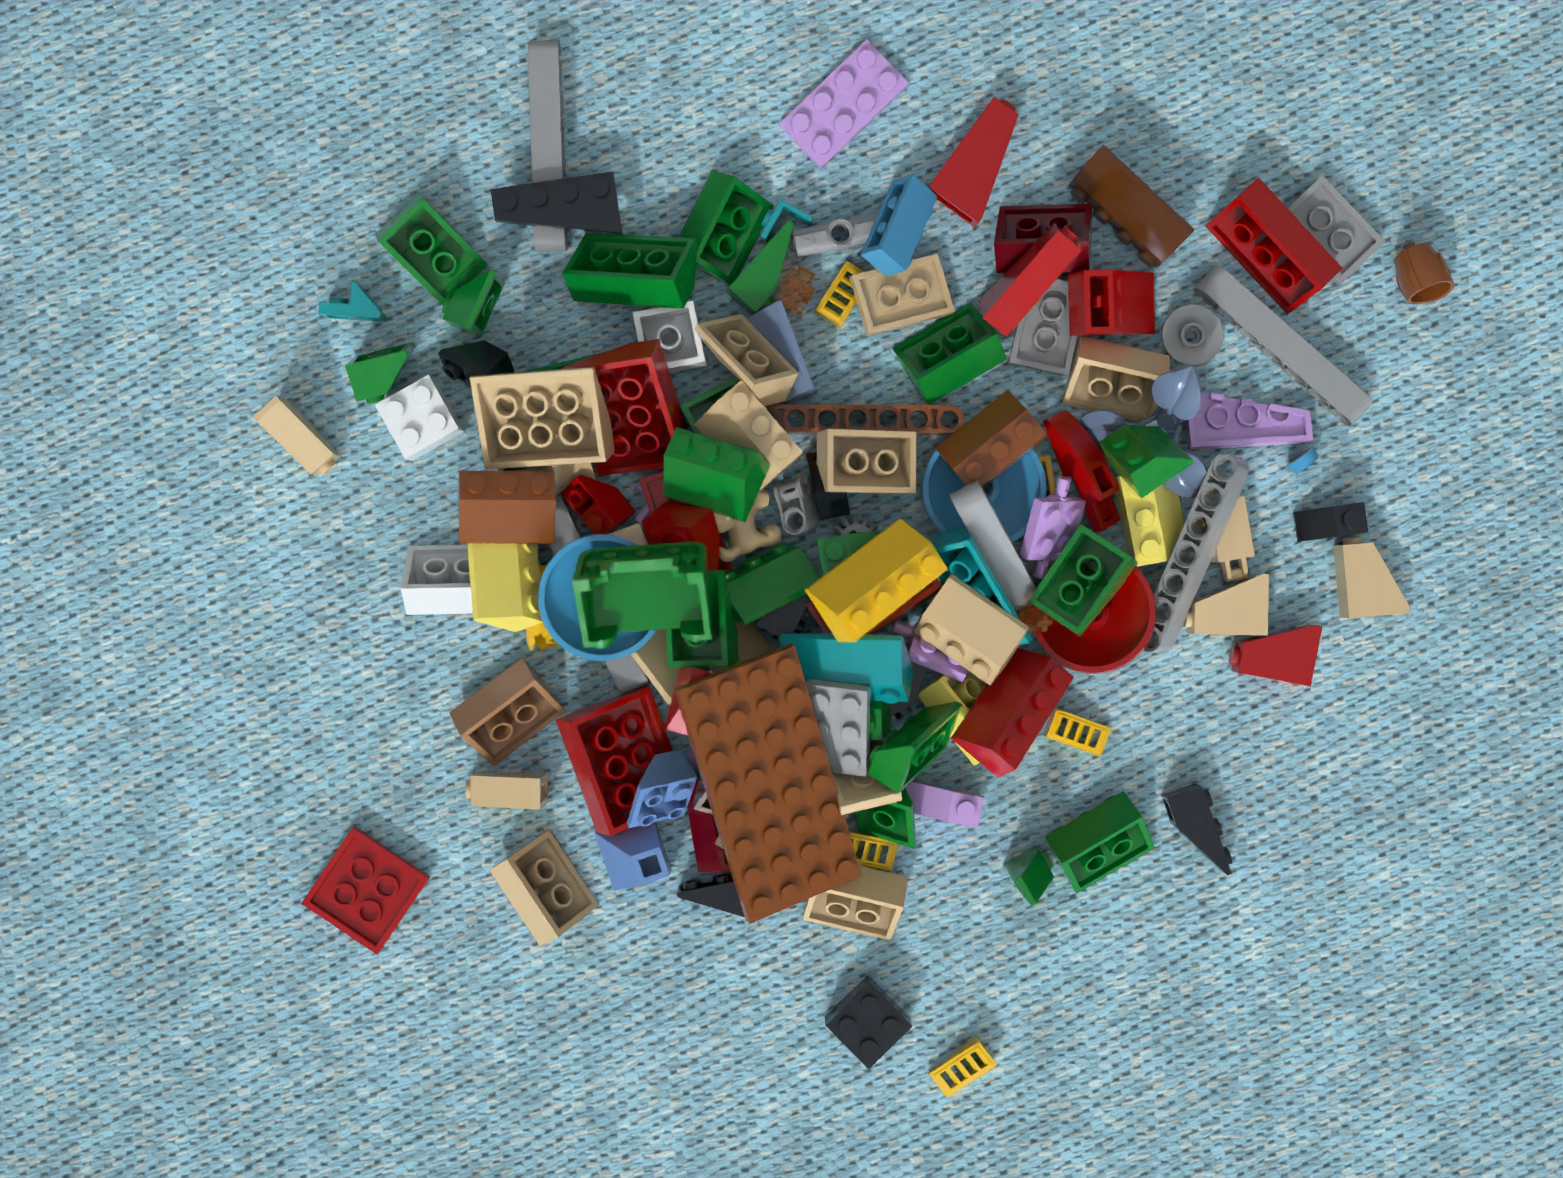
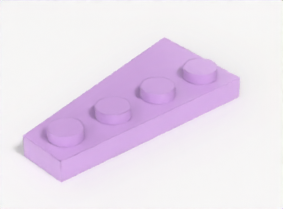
[1186,393,1313,450]

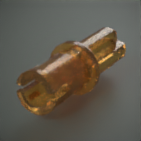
[1016,606,1052,632]

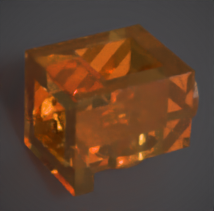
[774,266,815,317]

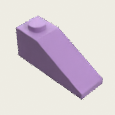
[905,780,984,828]

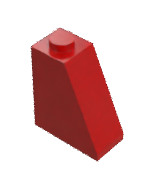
[1228,625,1322,687]

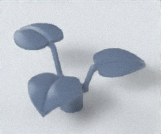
[1079,365,1207,498]

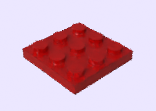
[301,826,430,955]

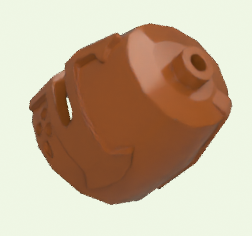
[1394,241,1455,304]

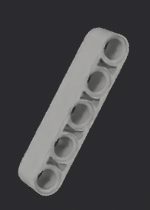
[949,480,1037,612]

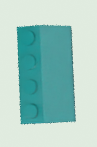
[931,526,1032,645]
[779,633,914,704]

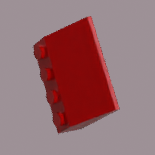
[563,339,687,476]
[556,686,672,836]

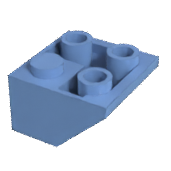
[627,749,697,828]
[595,822,672,890]

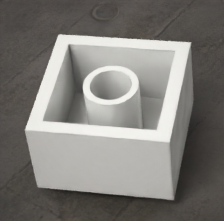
[633,301,707,373]
[375,375,465,461]

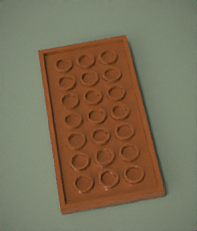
[674,644,862,924]

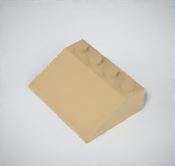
[470,367,615,469]

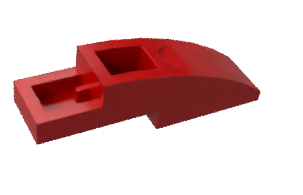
[1043,410,1121,532]

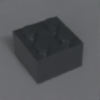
[825,975,913,1069]

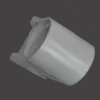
[773,473,820,535]

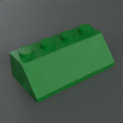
[562,232,697,309]

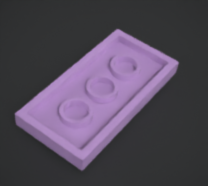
[779,39,909,169]

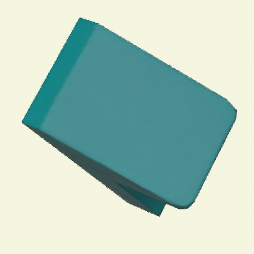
[318,280,387,322]

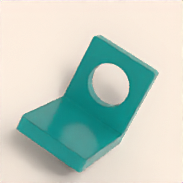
[761,200,813,244]

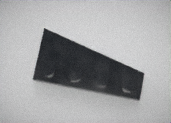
[490,171,623,235]

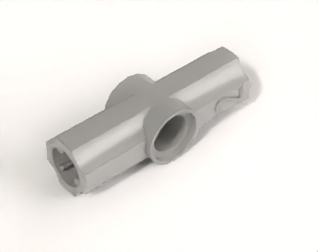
[792,214,878,258]

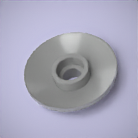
[1162,304,1224,366]

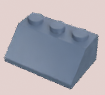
[747,300,815,404]

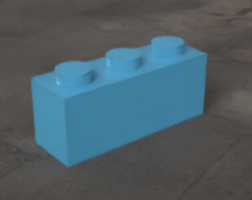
[860,174,937,276]

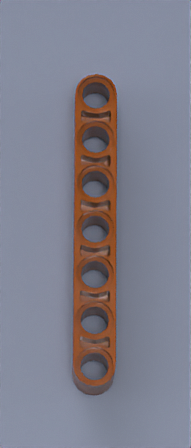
[765,404,964,435]

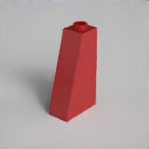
[928,97,1019,228]
[978,223,1082,337]

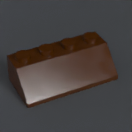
[1068,144,1195,268]

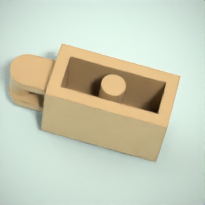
[1201,496,1255,583]

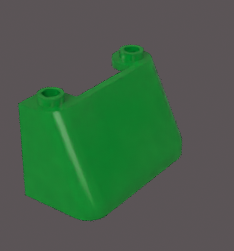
[572,542,713,649]

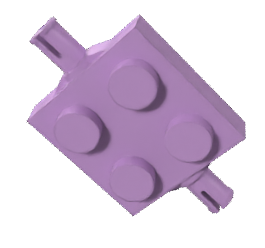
[1019,476,1086,579]
[892,608,968,682]

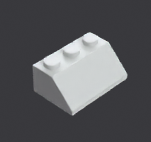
[401,545,473,615]

